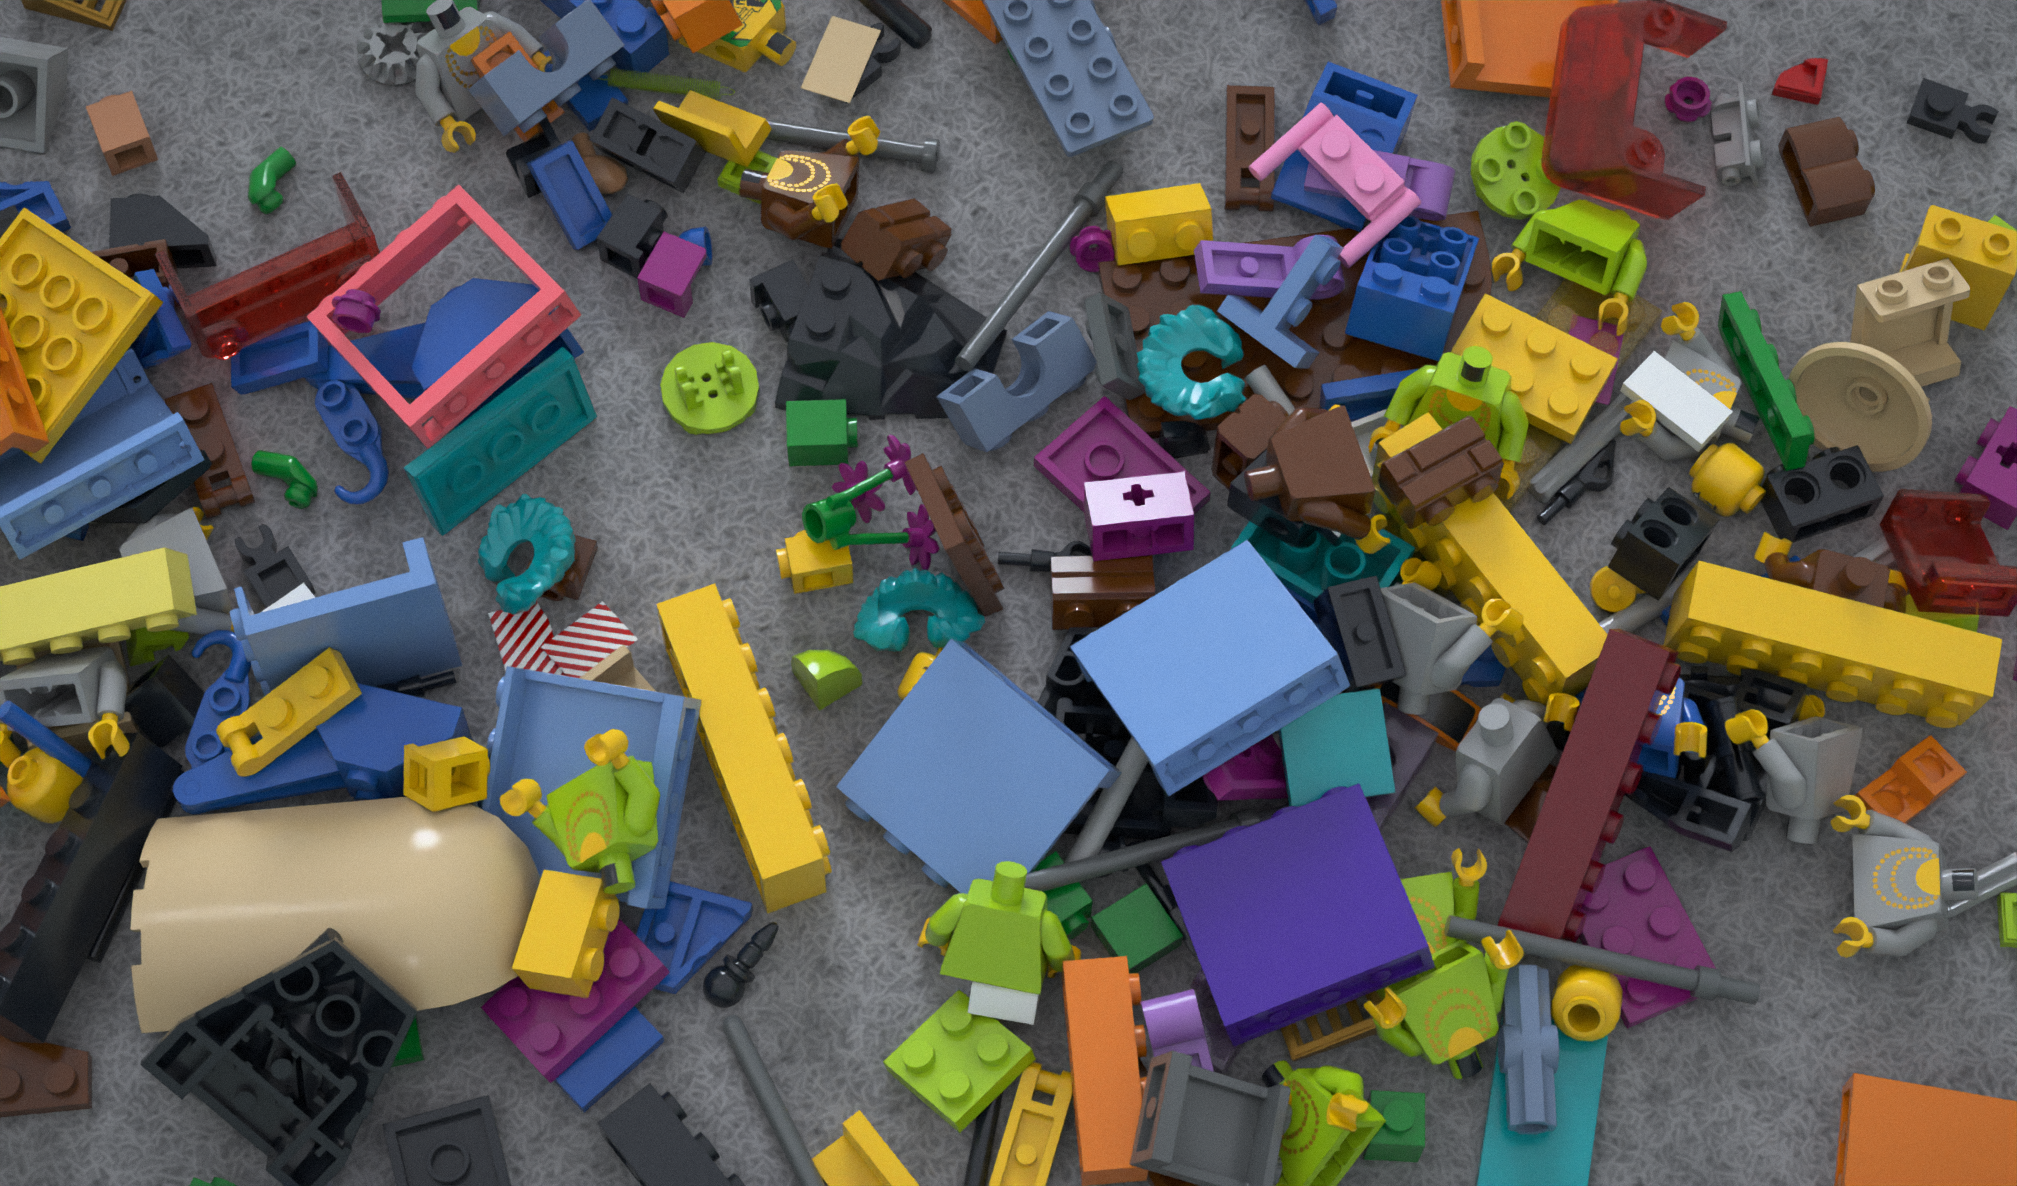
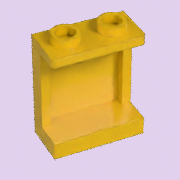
[1899,205,2017,331]

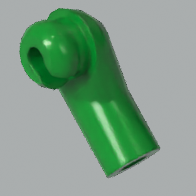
[248,146,297,214]
[251,450,318,509]

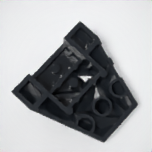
[775,238,1007,420]
[1036,627,1218,840]
[1553,666,1807,852]
[140,937,417,1186]

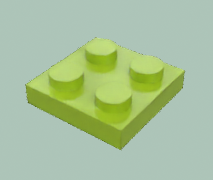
[883,989,1036,1133]

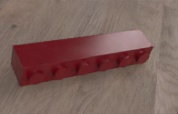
[1497,629,1681,943]

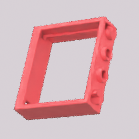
[307,184,581,449]

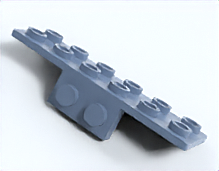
[982,0,1154,157]

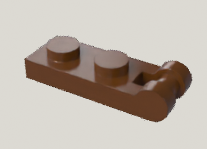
[1224,85,1275,212]
[164,383,255,519]

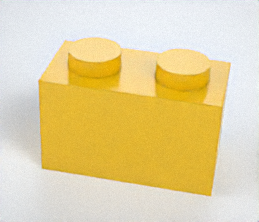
[1105,183,1213,266]
[512,870,620,998]

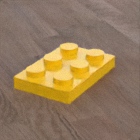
[1451,293,1618,444]

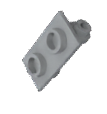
[1710,82,1766,187]

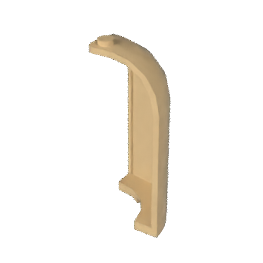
[130,797,541,1033]

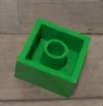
[1090,884,1183,974]

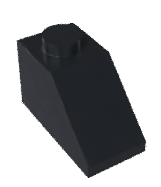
[109,193,217,269]

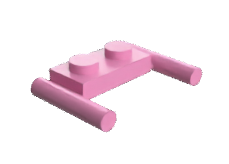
[1248,103,1421,268]

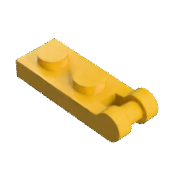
[216,647,362,777]
[988,1062,1073,1186]

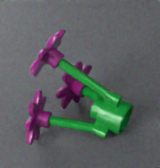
[802,434,940,570]

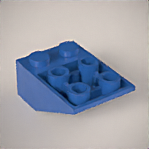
[1271,62,1418,232]
[1345,214,1479,361]

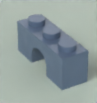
[468,0,624,136]
[937,311,1097,452]

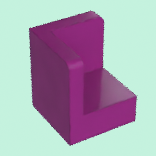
[637,232,707,318]

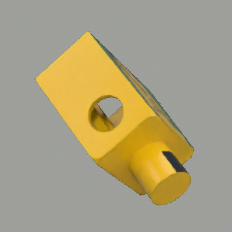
[679,0,796,73]

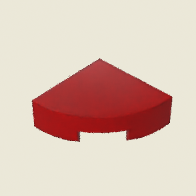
[1772,58,1828,105]

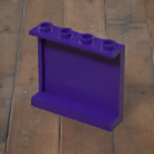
[1161,783,1435,1047]

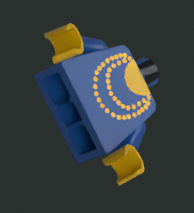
[1543,678,1707,778]

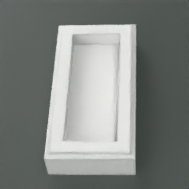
[1620,351,1733,452]

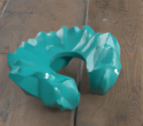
[1137,305,1246,420]
[477,494,576,615]
[853,567,985,652]

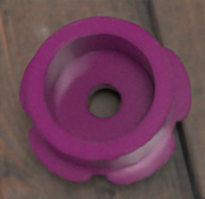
[1664,76,1712,122]
[1069,226,1115,272]
[332,289,381,333]

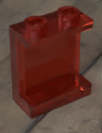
[1879,489,2017,617]

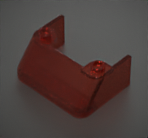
[1541,0,1727,220]
[155,172,380,360]

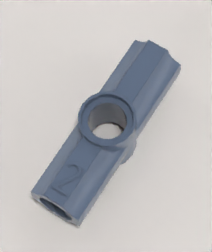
[1498,965,1559,1134]

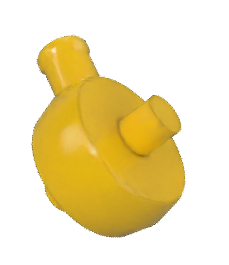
[1589,566,1646,612]

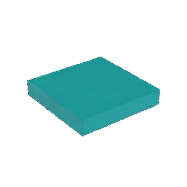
[1278,688,1395,806]

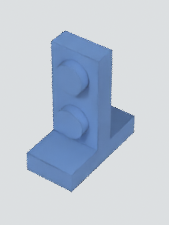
[1217,235,1344,369]

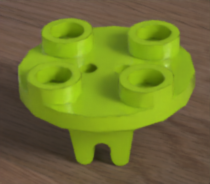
[1471,121,1566,220]
[660,342,760,435]

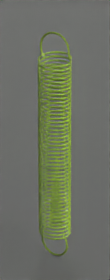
[597,68,735,99]

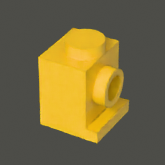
[776,530,853,594]
[404,736,490,812]

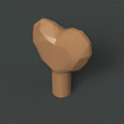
[571,132,628,195]

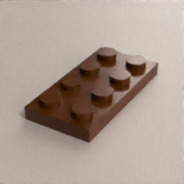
[904,453,1005,617]

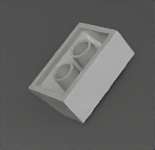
[0,37,68,153]

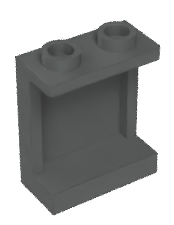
[1130,1050,1292,1186]

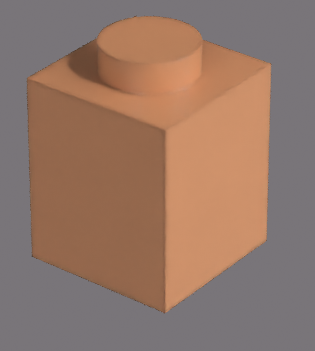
[85,91,158,176]

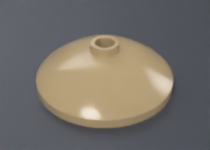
[1788,342,1932,472]

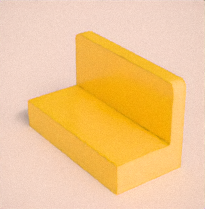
[653,90,772,167]
[812,1110,919,1186]

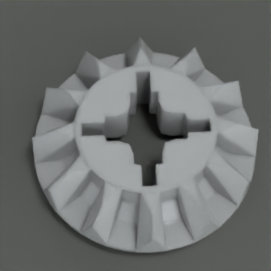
[357,17,428,85]

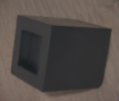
[506,116,561,198]
[124,655,205,747]

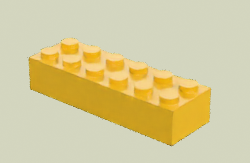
[1372,412,1607,707]
[1663,561,2002,728]
[656,584,832,914]

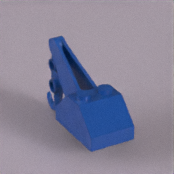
[304,278,584,504]
[173,630,473,815]

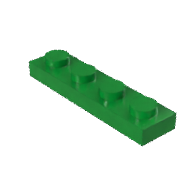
[1718,291,1815,471]

